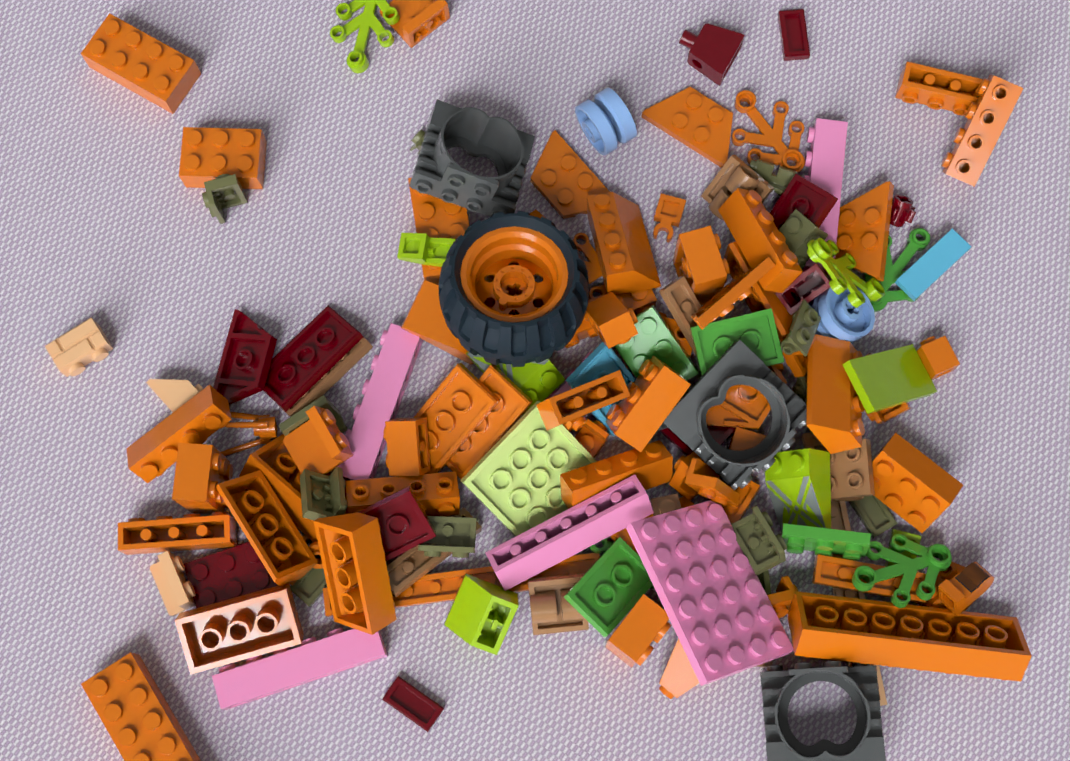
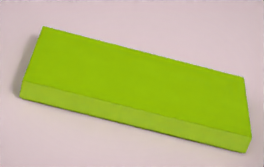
[842,344,937,414]

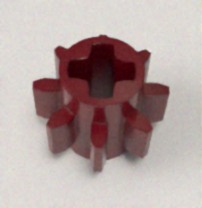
[890,194,916,227]

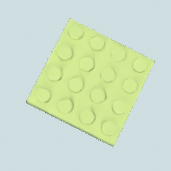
[460,401,597,537]

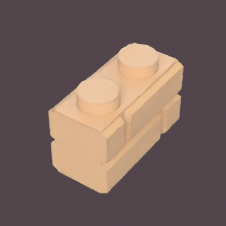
[45,317,113,377]

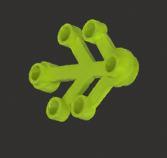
[330,0,400,74]
[807,238,885,308]

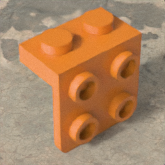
[283,406,353,475]

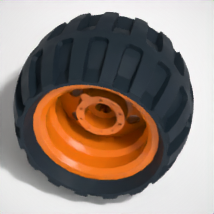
[439,211,589,367]

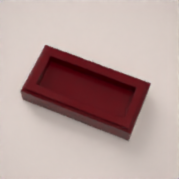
[778,9,810,61]
[382,676,445,732]

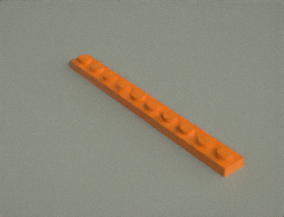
[323,553,600,617]

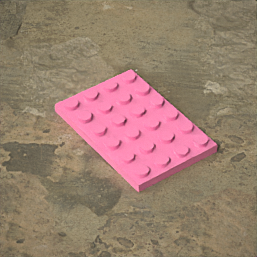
[626,500,794,686]

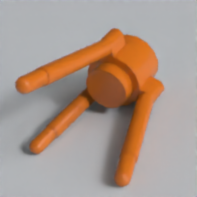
[221,412,277,456]

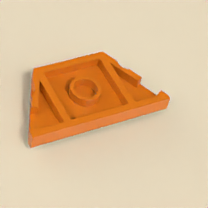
[642,87,733,168]
[530,130,610,219]
[835,181,894,281]
[691,257,775,330]
[706,364,787,430]

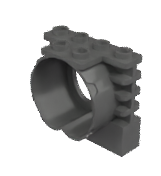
[409,99,535,217]
[663,339,807,490]
[760,661,886,761]

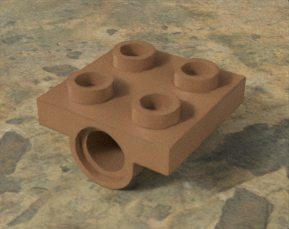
[701,154,774,221]
[814,438,875,501]
[528,573,589,635]

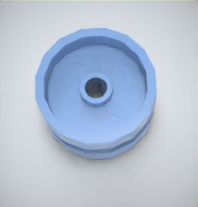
[575,87,637,156]
[808,287,875,344]

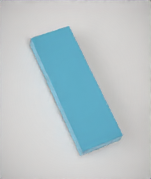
[895,228,972,301]

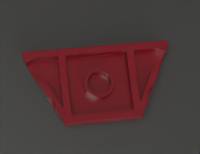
[213,309,277,405]

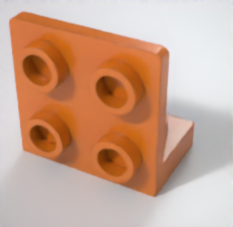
[380,0,450,48]

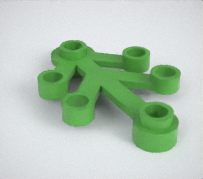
[864,228,930,312]
[852,534,952,608]

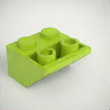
[444,574,519,655]

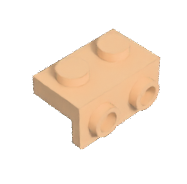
[150,551,196,616]

